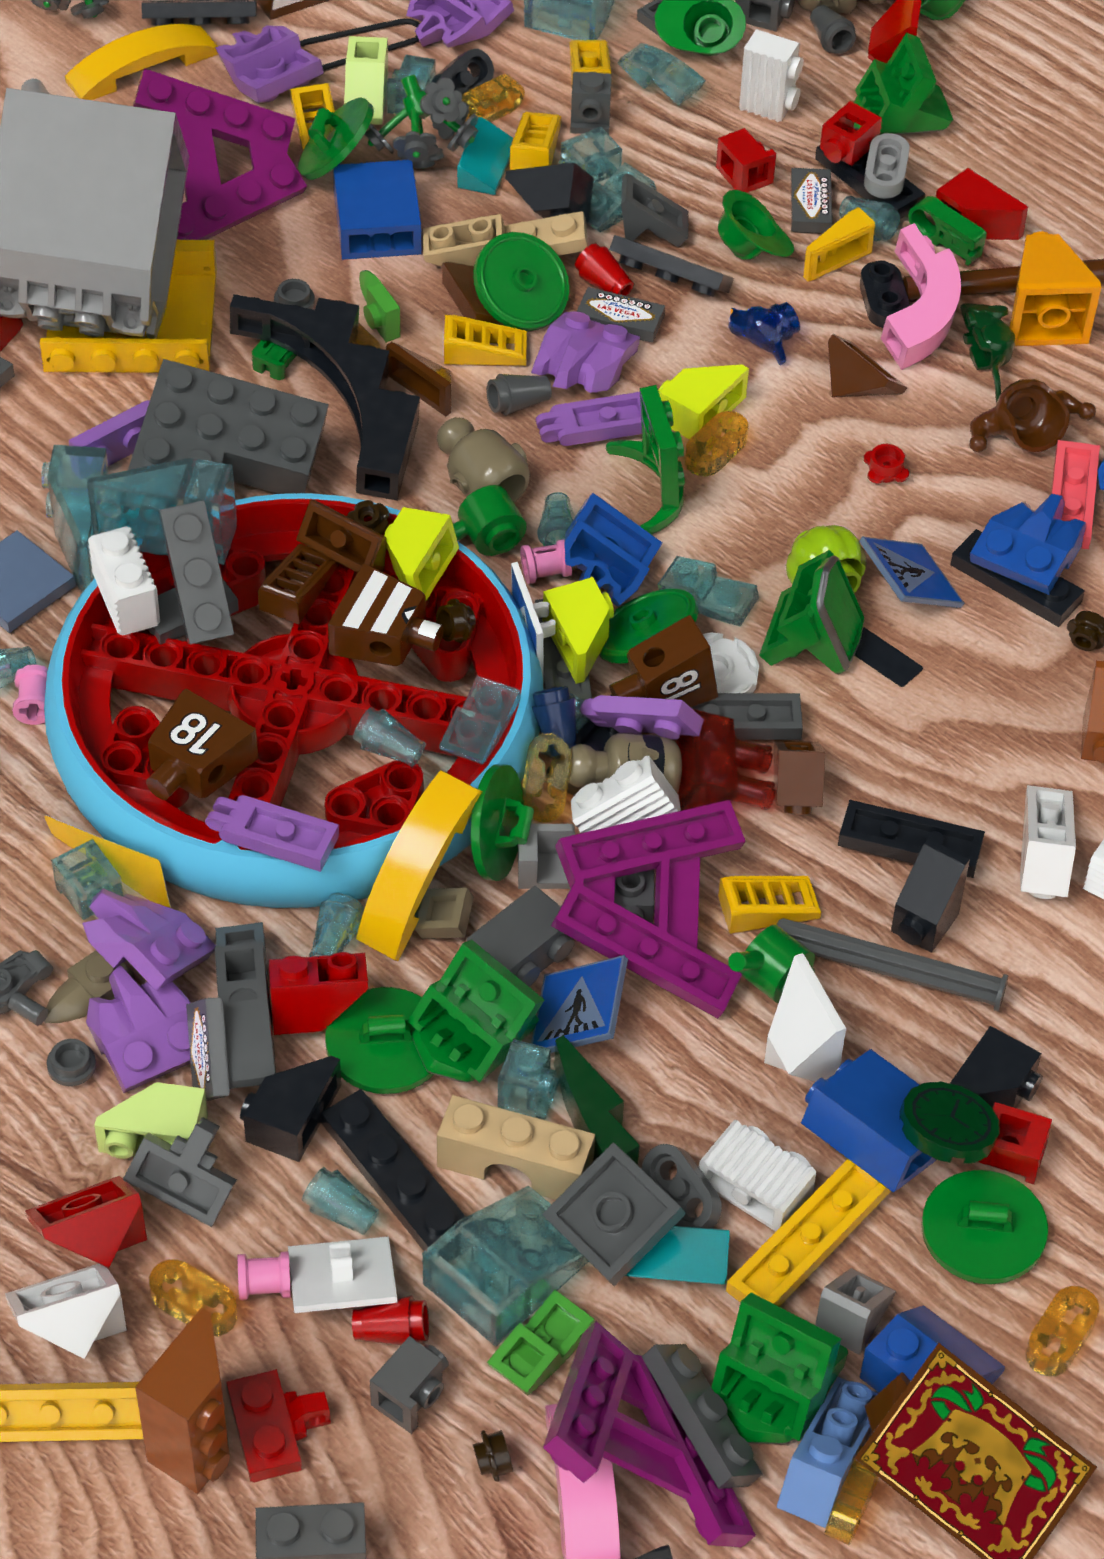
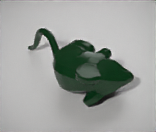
[960,303,1015,403]

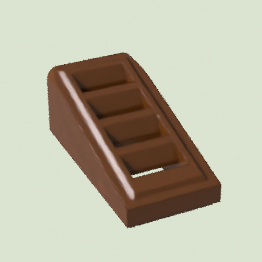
[258,544,340,624]

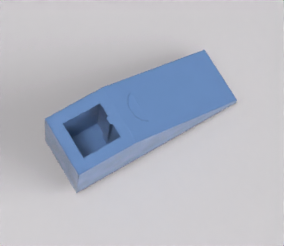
[776,1377,878,1529]

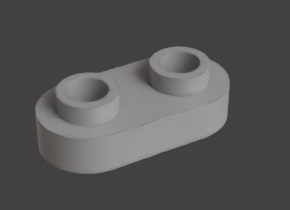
[864,133,910,199]

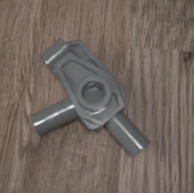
[0,950,53,1026]

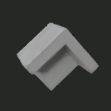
[518,823,575,889]

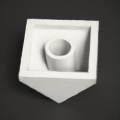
[764,953,846,1082]
[5,1263,127,1359]

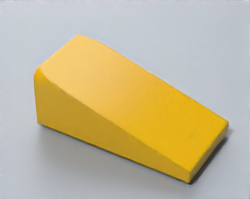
[569,40,611,85]

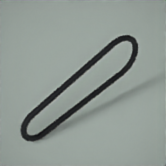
[300,18,420,71]

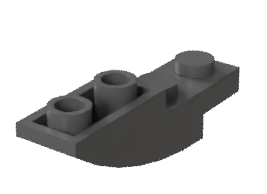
[215,922,276,1089]

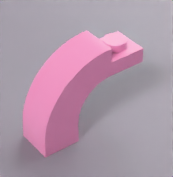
[881,223,961,370]
[545,1404,621,1559]

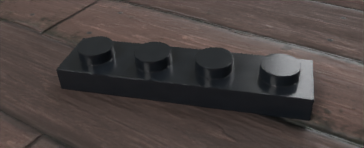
[320,1089,475,1263]

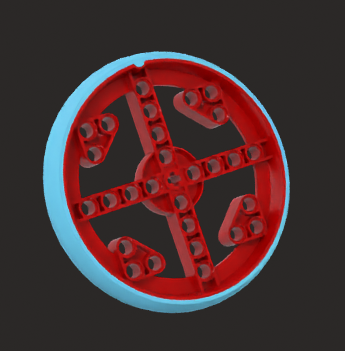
[44,493,543,908]

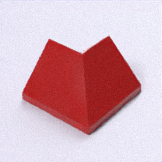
[868,0,921,63]
[25,1175,147,1268]

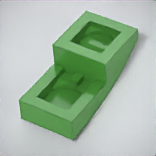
[487,1290,595,1395]

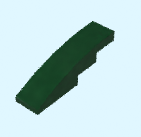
[554,1035,640,1165]

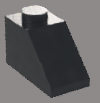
[505,163,594,223]
[891,838,970,953]
[950,1026,1043,1108]
[240,1056,342,1162]

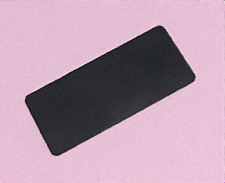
[854,627,923,687]

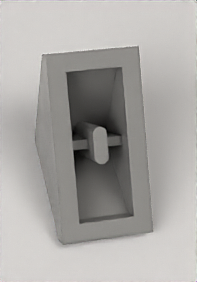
[816,1268,896,1355]

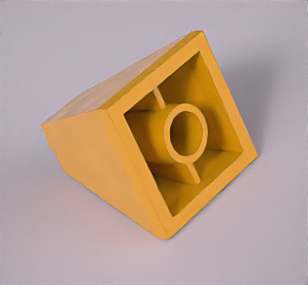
[1010,231,1101,346]

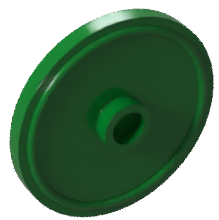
[298,98,374,180]
[473,232,569,331]
[599,589,699,664]
[471,764,535,881]
[325,987,434,1094]
[921,1170,1048,1284]

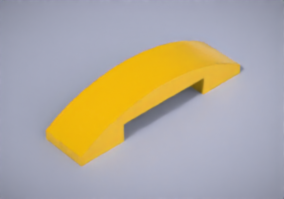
[65,24,218,100]
[356,770,483,961]

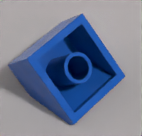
[860,1305,1005,1393]

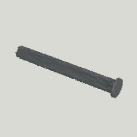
[776,918,1009,1012]

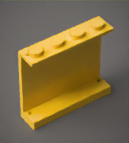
[40,240,217,373]

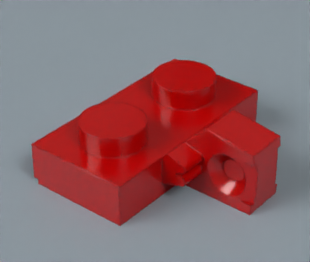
[226,1369,331,1483]

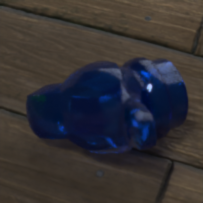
[728,302,800,365]

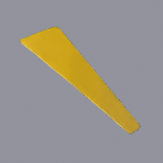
[45,815,171,908]

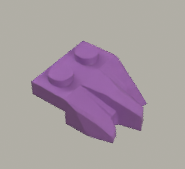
[406,0,514,48]
[215,25,324,103]
[531,311,640,393]
[82,888,216,991]
[86,965,191,1093]

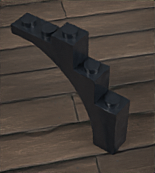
[230,294,420,501]

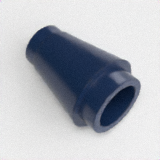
[532,686,577,756]

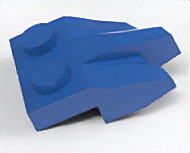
[564,493,662,607]
[970,494,1086,595]

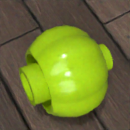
[786,525,866,593]

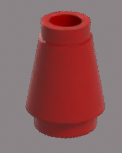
[575,243,634,296]
[352,1295,429,1345]

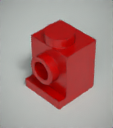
[820,101,882,166]
[716,128,776,193]
[978,1102,1052,1185]

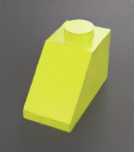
[658,364,749,444]
[384,507,459,601]
[542,577,614,684]

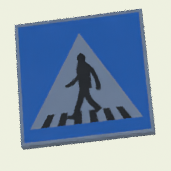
[859,536,965,608]
[529,955,628,1057]

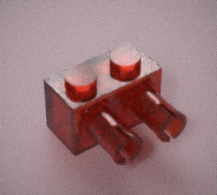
[672,709,776,811]

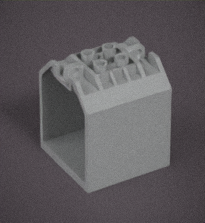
[0,88,190,339]

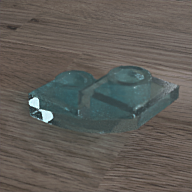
[617,43,706,106]
[587,162,657,232]
[657,556,759,626]
[439,676,521,764]

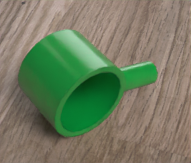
[453,485,527,556]
[728,925,815,1003]

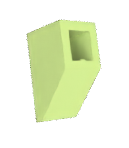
[344,36,388,125]
[94,1082,208,1159]

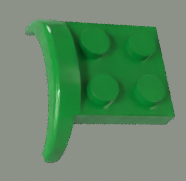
[606,385,685,535]

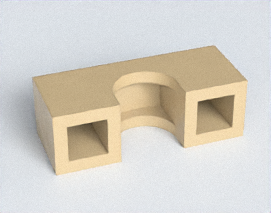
[437,1095,595,1200]

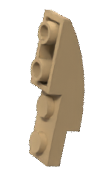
[423,211,588,266]

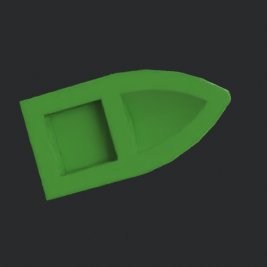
[359,270,400,342]

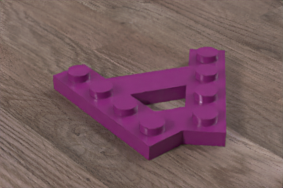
[133,68,307,240]
[551,800,746,1019]
[543,1321,756,1548]

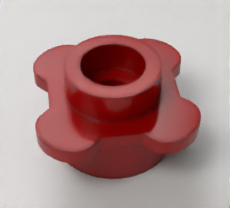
[864,444,909,484]

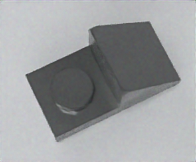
[621,173,689,247]

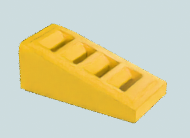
[290,83,335,151]
[510,112,561,170]
[803,207,875,282]
[444,315,527,366]
[718,876,821,934]

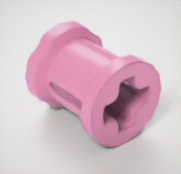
[520,539,572,584]
[12,665,48,725]
[237,1251,291,1300]

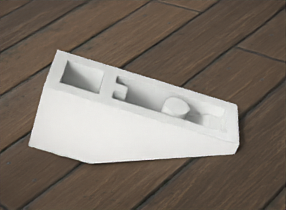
[1020,785,1076,899]

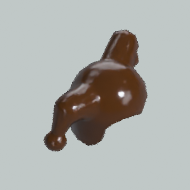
[969,379,1096,452]

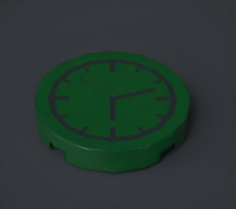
[899,1082,999,1164]

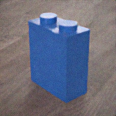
[333,160,422,260]
[801,1049,936,1193]

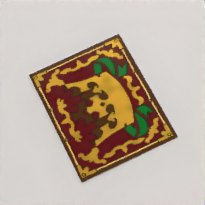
[855,1343,1097,1559]

